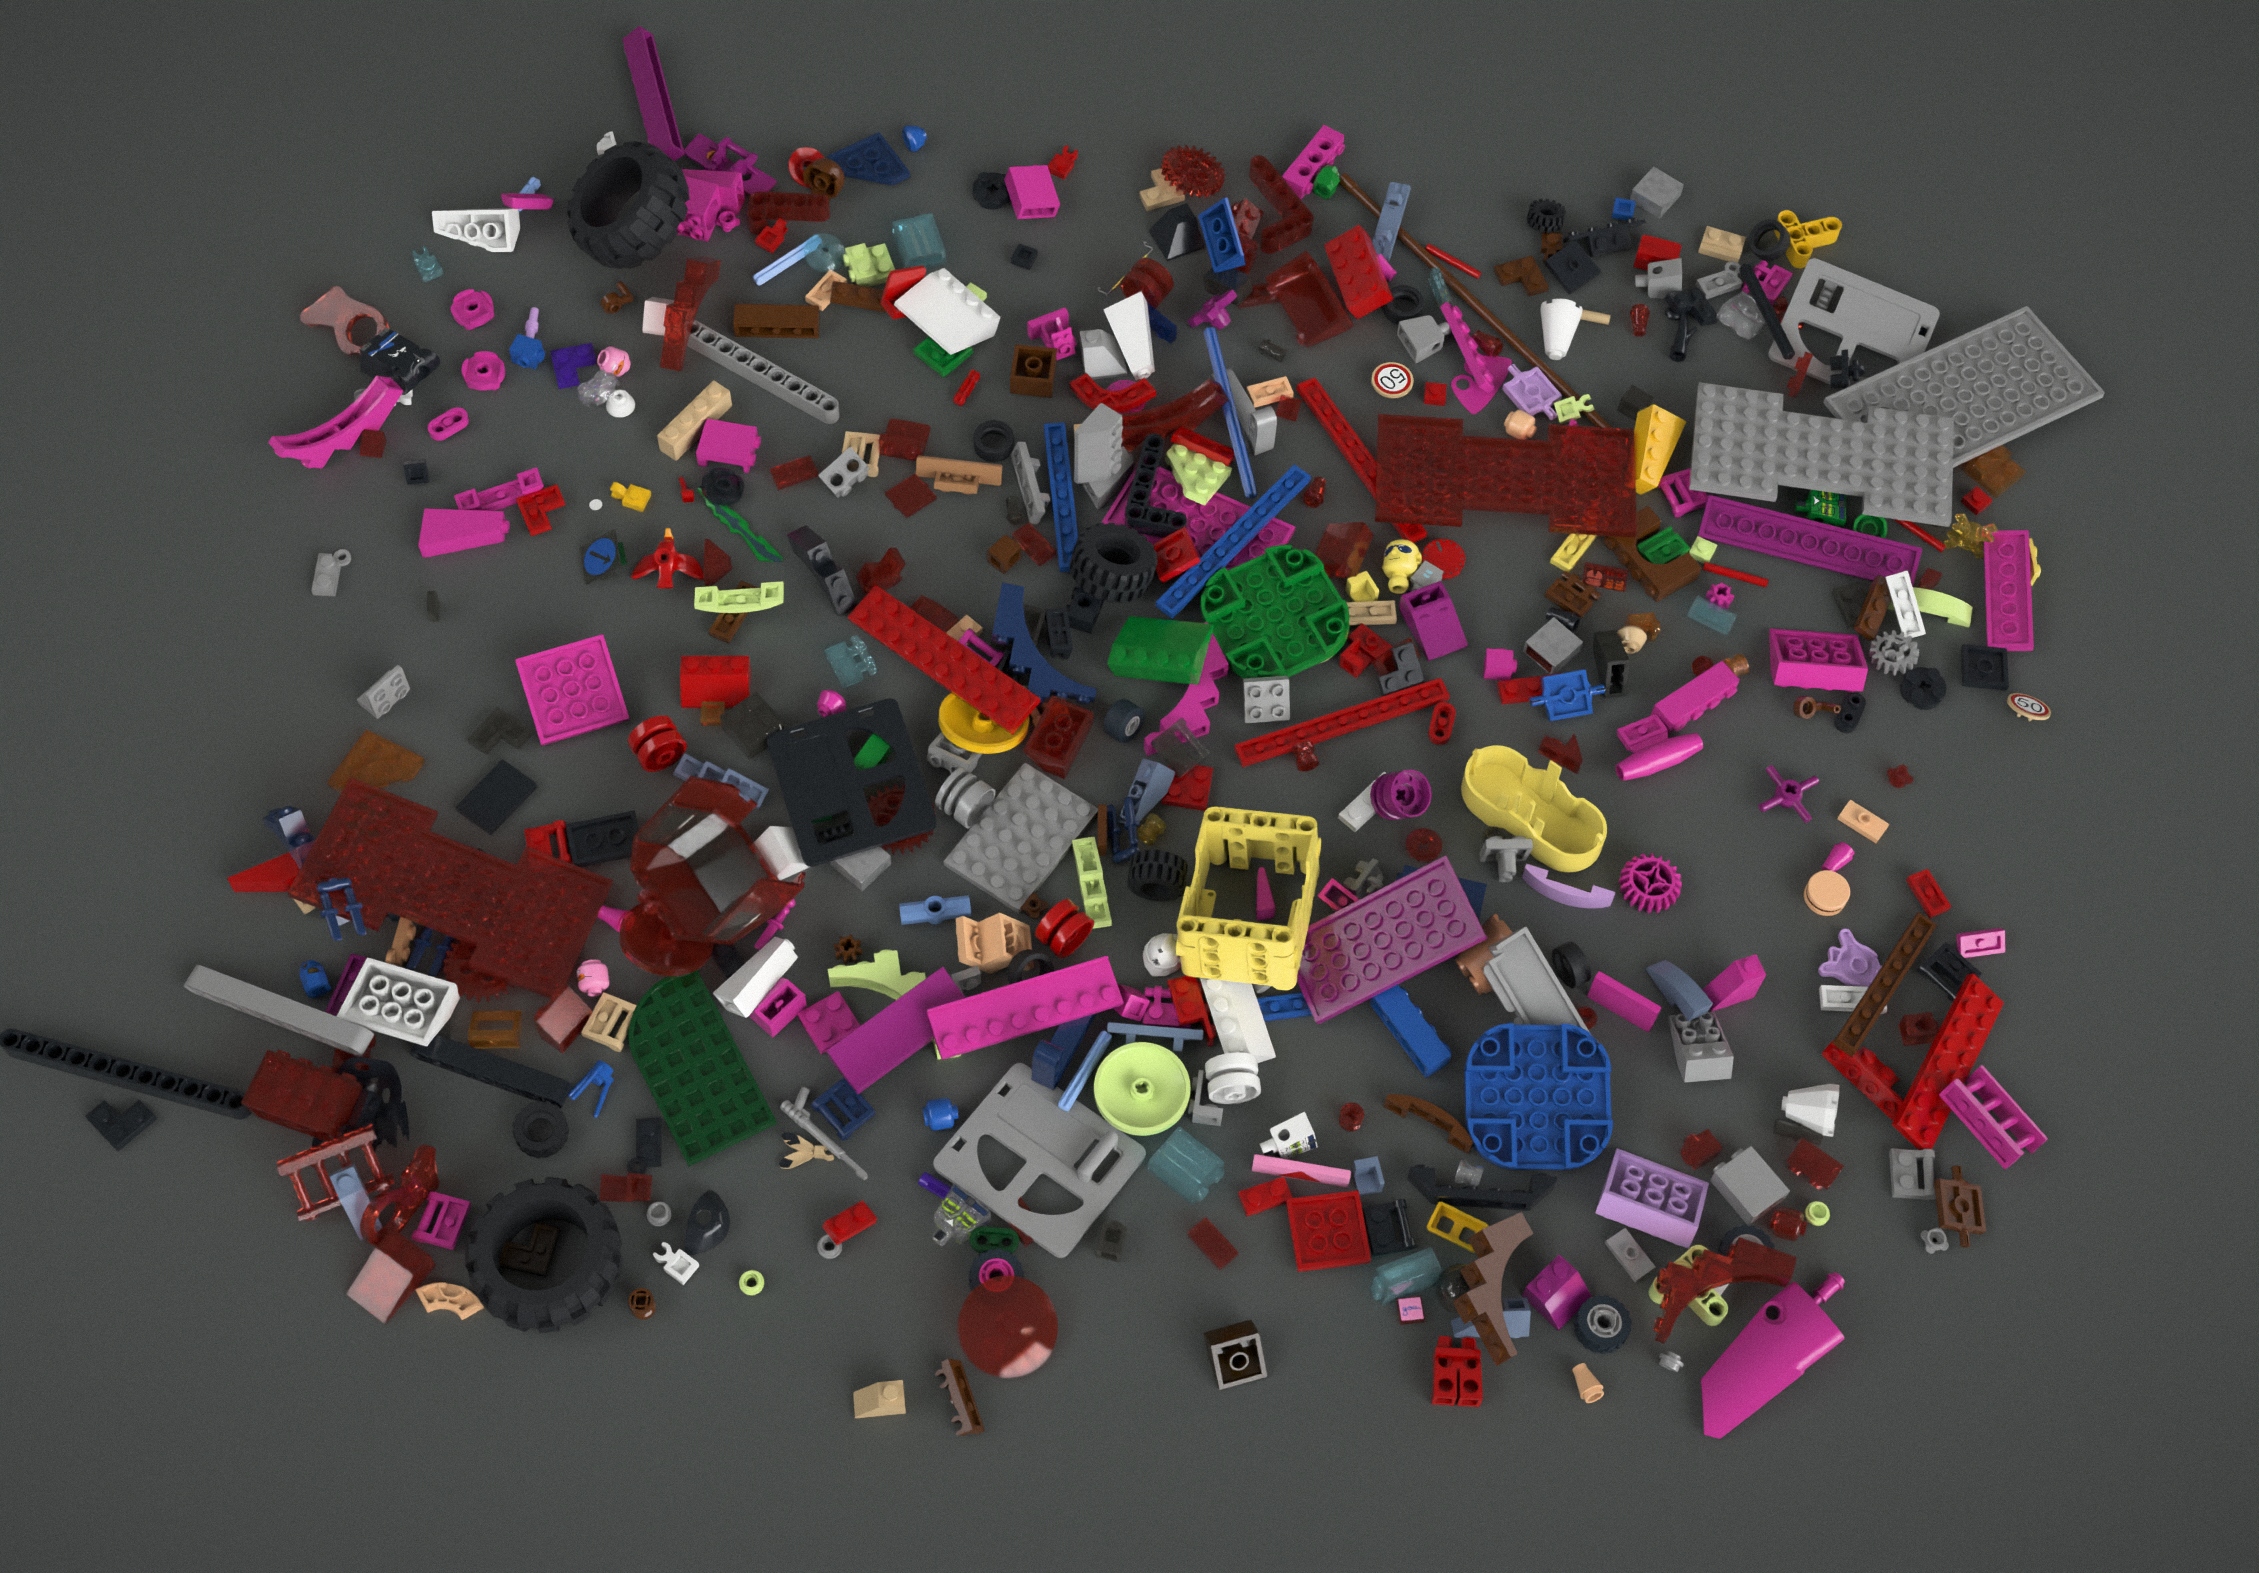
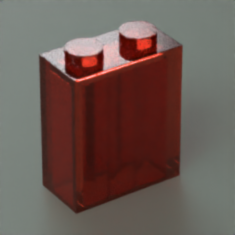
[1315,522,1374,578]

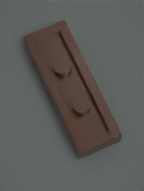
[830,281,887,313]
[1853,575,1891,641]
[709,580,758,644]

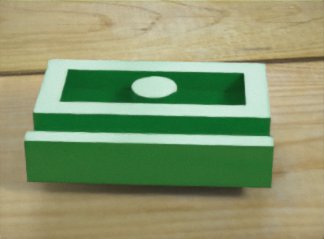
[1636,526,1690,564]

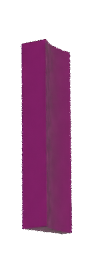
[827,967,966,1094]

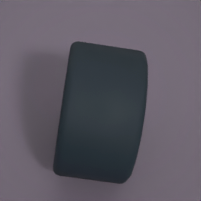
[1103,699,1145,743]

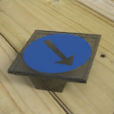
[580,529,621,585]

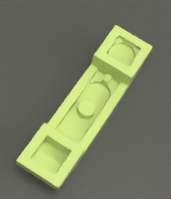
[694,581,784,613]
[1888,587,1973,627]

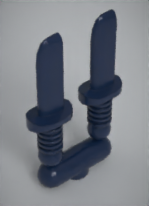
[1107,797,1140,863]
[317,877,366,941]
[406,913,461,977]

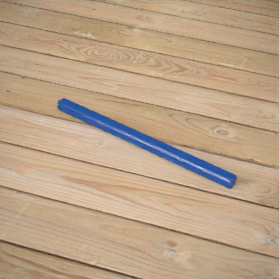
[1204,327,1258,499]

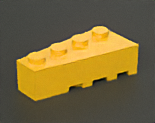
[1624,404,1687,495]

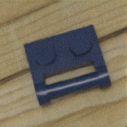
[811,1077,876,1141]

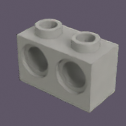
[818,447,870,498]

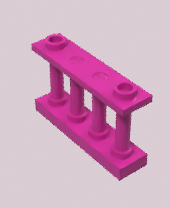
[1939,1065,2048,1170]

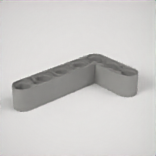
[1209,367,1277,456]

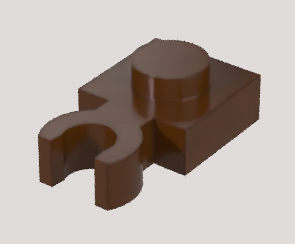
[1541,232,1563,264]

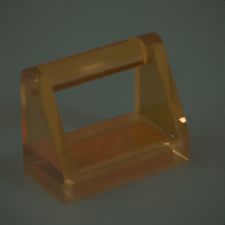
[468,1010,522,1049]

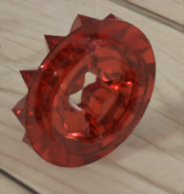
[1406,828,1442,863]

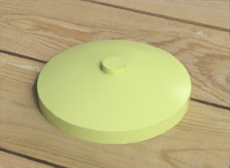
[1094,1042,1191,1136]

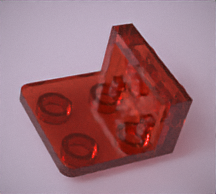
[879,419,931,461]

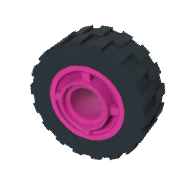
[969,1249,1024,1307]

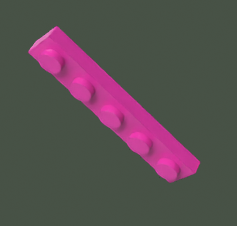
[1440,302,1495,393]

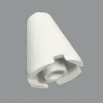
[1540,299,1583,360]

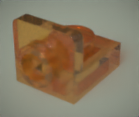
[1624,612,1660,642]

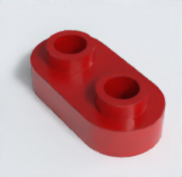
[1428,702,1456,745]

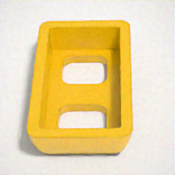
[1427,1202,1489,1253]

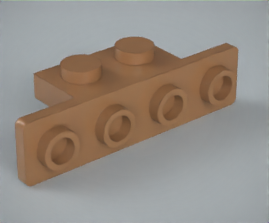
[916,455,1003,494]

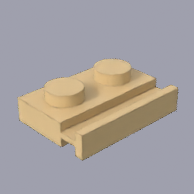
[1698,226,1746,263]

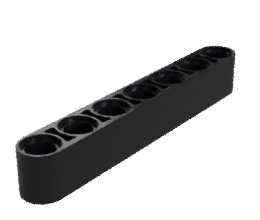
[410,1035,572,1109]

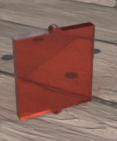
[885,474,937,518]

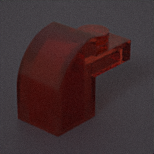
[856,548,906,593]

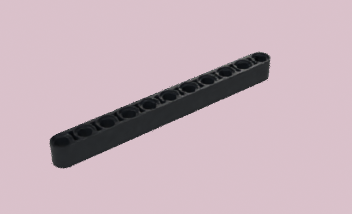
[0,1028,253,1120]

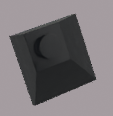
[1149,203,1204,262]

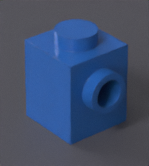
[509,334,545,370]

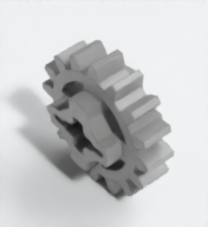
[1869,630,1919,675]

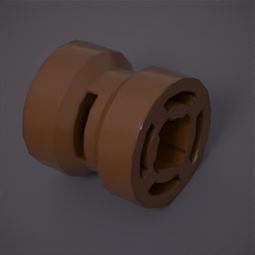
[628,1288,656,1320]

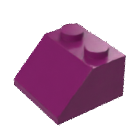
[1522,1254,1592,1331]

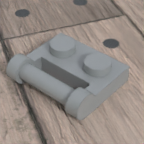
[1889,1148,1936,1200]

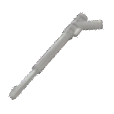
[780,1087,868,1180]

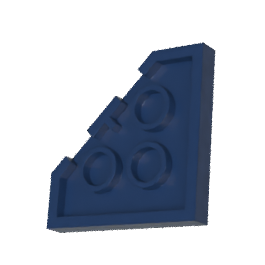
[827,132,910,186]

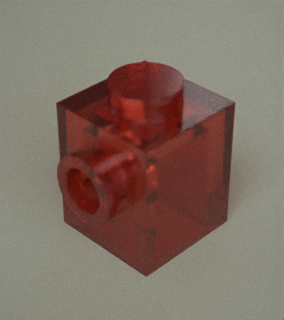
[1680,1129,1722,1171]

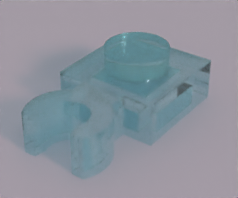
[412,246,444,283]

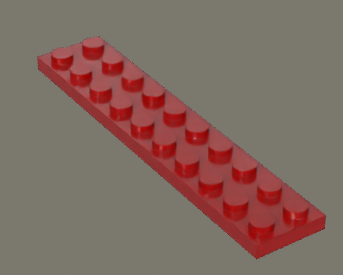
[847,585,1041,735]

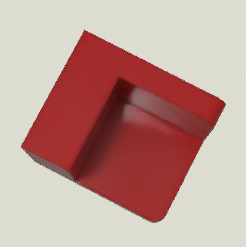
[1339,638,1372,678]

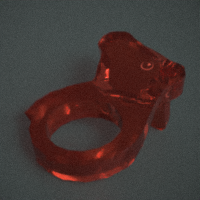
[300,286,389,356]
[360,1144,440,1247]

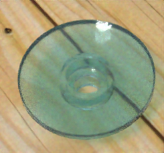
[804,233,845,272]

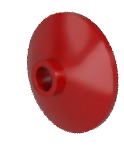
[788,147,824,187]

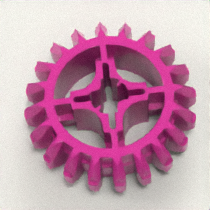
[1619,853,1682,914]

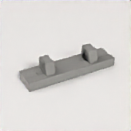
[1010,442,1050,525]

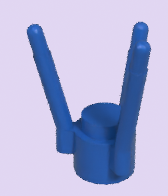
[568,1060,614,1118]

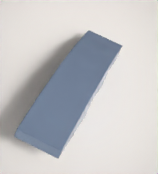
[673,753,769,809]

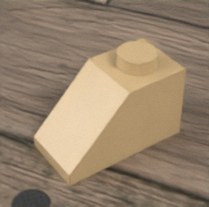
[853,1380,906,1418]

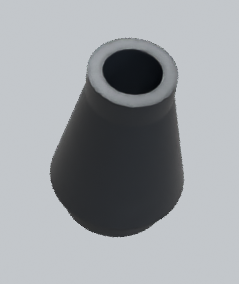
[1546,607,1580,633]

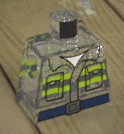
[932,1184,991,1246]

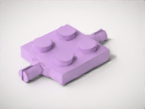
[1502,364,1562,420]

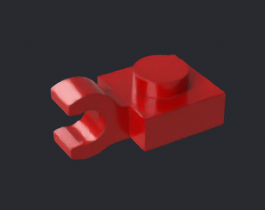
[755,218,788,254]

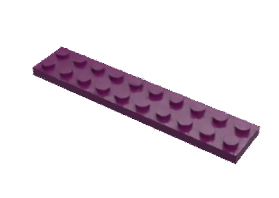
[1698,495,1923,587]

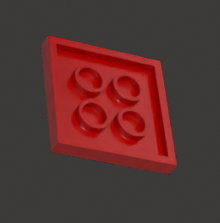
[1286,1190,1371,1272]

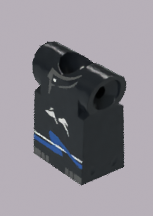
[360,328,441,395]

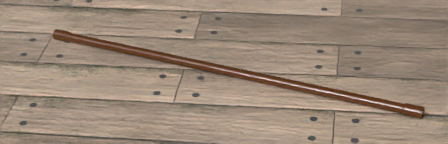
[1339,173,1632,459]

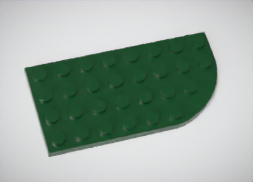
[629,964,777,1167]

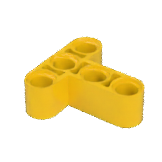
[1774,210,1842,269]

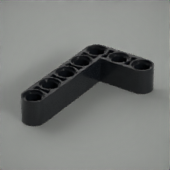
[1125,433,1187,538]

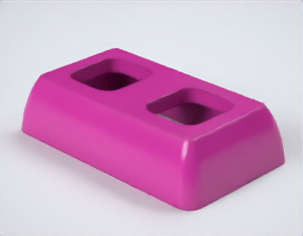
[501,193,554,210]

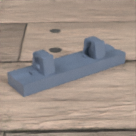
[1372,182,1411,261]
[1107,1022,1203,1052]

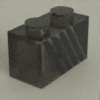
[1203,267,1253,306]

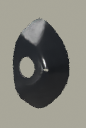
[685,1190,730,1255]

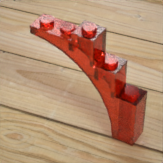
[660,256,721,371]
[1119,379,1229,452]
[1653,1237,1797,1344]

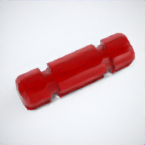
[953,369,980,406]

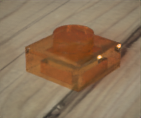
[701,702,725,726]

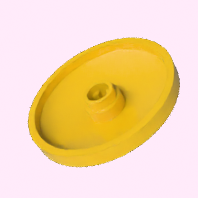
[938,693,1029,754]

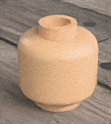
[1504,409,1537,441]

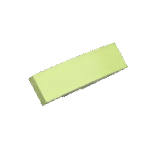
[1072,837,1112,929]

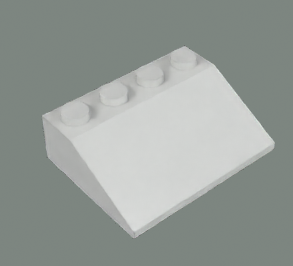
[894,268,1000,355]
[336,957,460,1046]

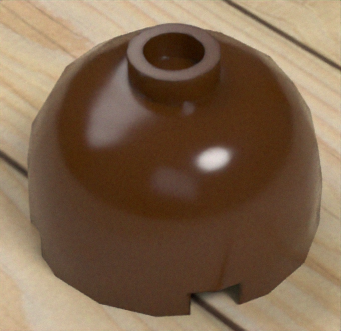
[803,158,845,201]

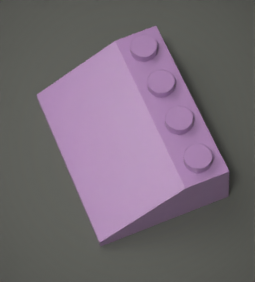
[1595,1148,1709,1249]

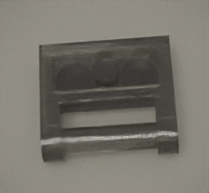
[1151,718,1211,778]

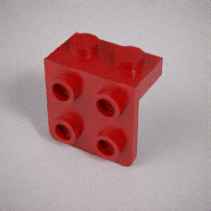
[1633,235,1681,271]
[880,265,926,319]

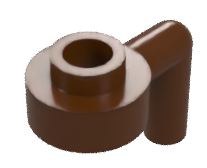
[600,281,634,314]
[1793,696,1841,719]

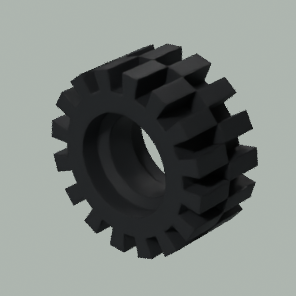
[1527,198,1566,234]

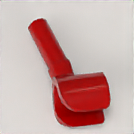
[679,477,694,503]

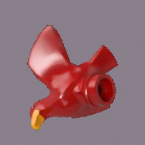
[631,528,704,589]

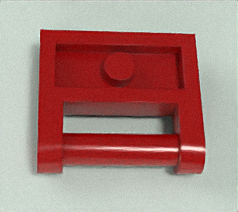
[524,820,573,874]

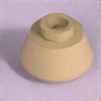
[1617,625,1647,654]

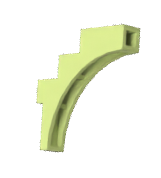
[828,949,961,1060]

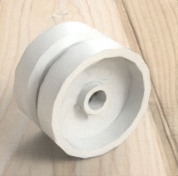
[1205,1052,1261,1104]

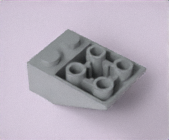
[1668,1012,1734,1083]

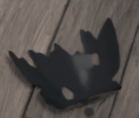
[310,1057,410,1163]

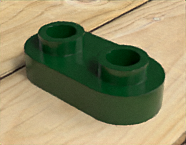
[970,1227,1019,1254]

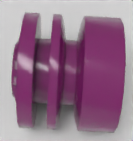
[1370,769,1432,821]

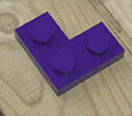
[550,343,597,389]

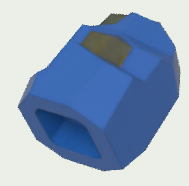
[300,960,332,998]

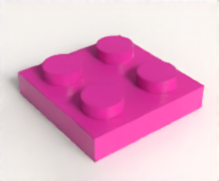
[797,991,860,1054]

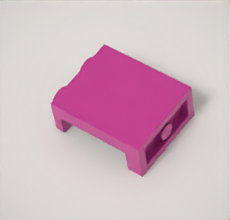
[696,419,761,473]

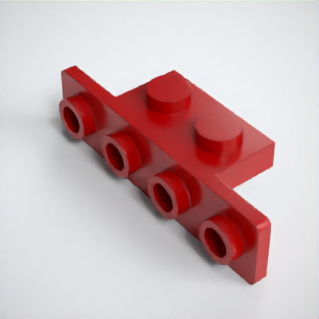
[1167,976,1217,1047]
[1822,1040,1904,1120]

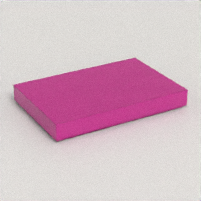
[1587,971,1661,1033]

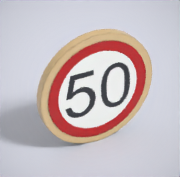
[1371,362,1414,398]
[2007,693,2051,721]

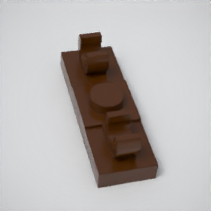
[935,1359,985,1436]

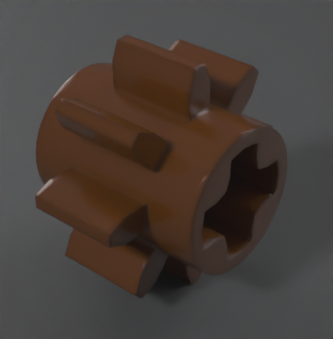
[833,934,863,965]

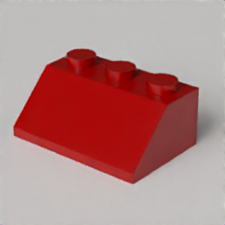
[680,656,751,708]

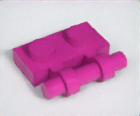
[1742,260,1793,306]
[1143,985,1190,1029]

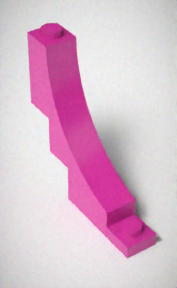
[1144,622,1229,756]

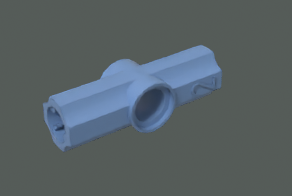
[899,895,971,925]

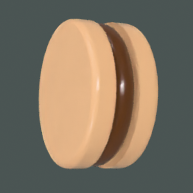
[1804,870,1850,916]

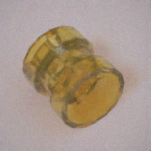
[1137,813,1167,846]

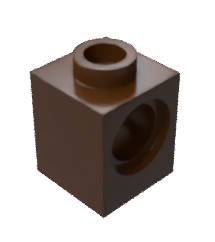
[987,534,1021,575]

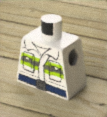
[1260,1112,1318,1159]

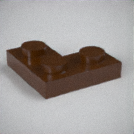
[1494,255,1549,296]

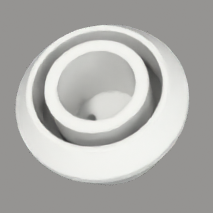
[606,390,635,418]

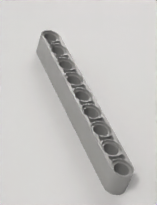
[682,320,840,424]
[183,965,374,1057]

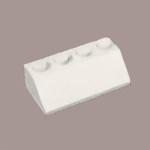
[1200,978,1276,1063]

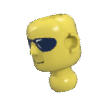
[1382,539,1422,594]

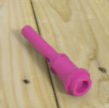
[1811,1272,1845,1304]

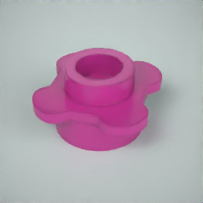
[715,211,740,232]

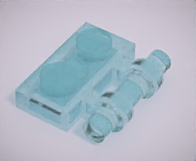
[824,635,878,689]

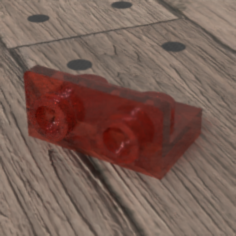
[1786,1138,1844,1191]

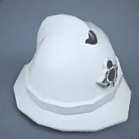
[1143,933,1181,977]

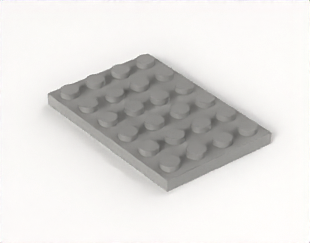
[943,763,1098,914]

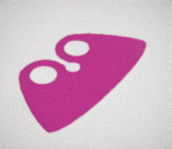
[1451,355,1512,415]

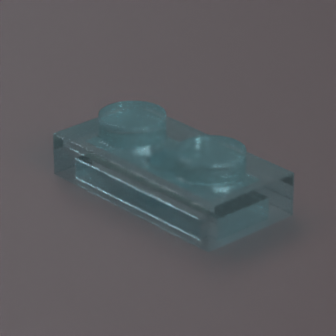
[1687,596,1737,636]

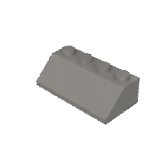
[1074,403,1123,484]

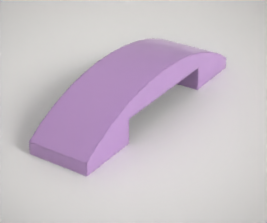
[1522,864,1615,908]

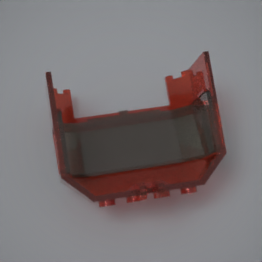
[630,776,806,945]

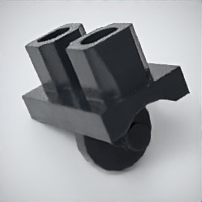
[1830,349,1865,389]

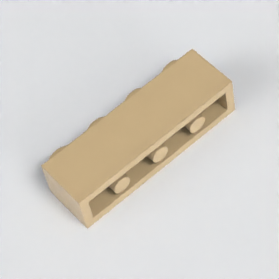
[657,380,732,461]

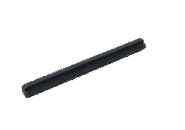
[1739,263,1795,360]

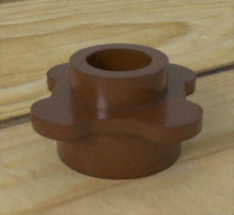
[1020,893,1048,919]

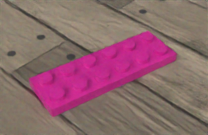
[1983,530,2034,651]

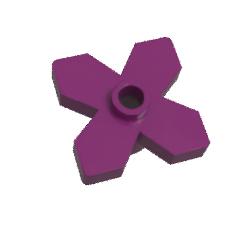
[1187,289,1237,330]

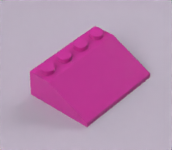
[1769,628,1868,692]

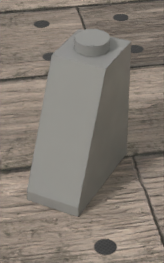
[1081,446,1135,510]

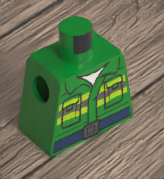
[1794,489,1846,528]

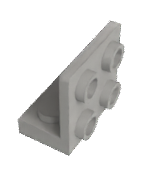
[357,665,410,719]

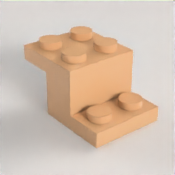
[956,913,1034,974]

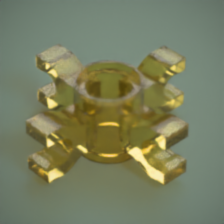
[1944,513,1998,559]

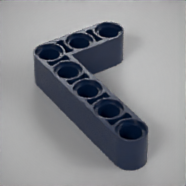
[1031,1013,1097,1090]

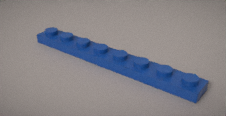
[1044,422,1078,572]

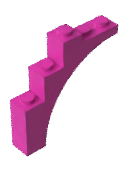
[268,375,403,469]

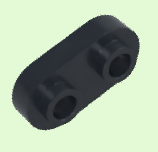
[1834,692,1866,733]

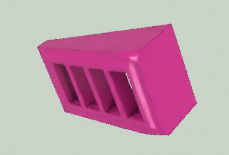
[1256,867,1276,921]

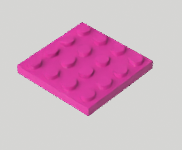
[515,634,630,746]

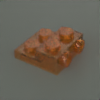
[1964,445,2026,498]

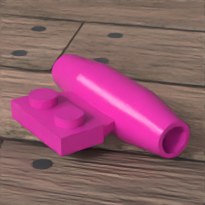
[1615,714,1703,781]

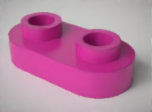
[428,407,469,441]

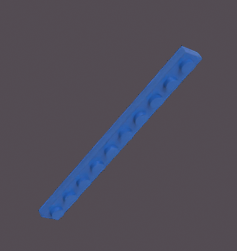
[1155,464,1311,619]

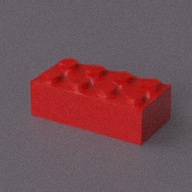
[1324,225,1394,319]

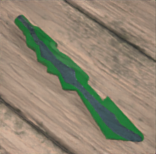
[697,486,783,562]

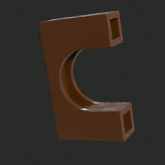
[1604,506,1702,602]

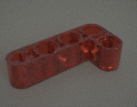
[747,192,830,235]

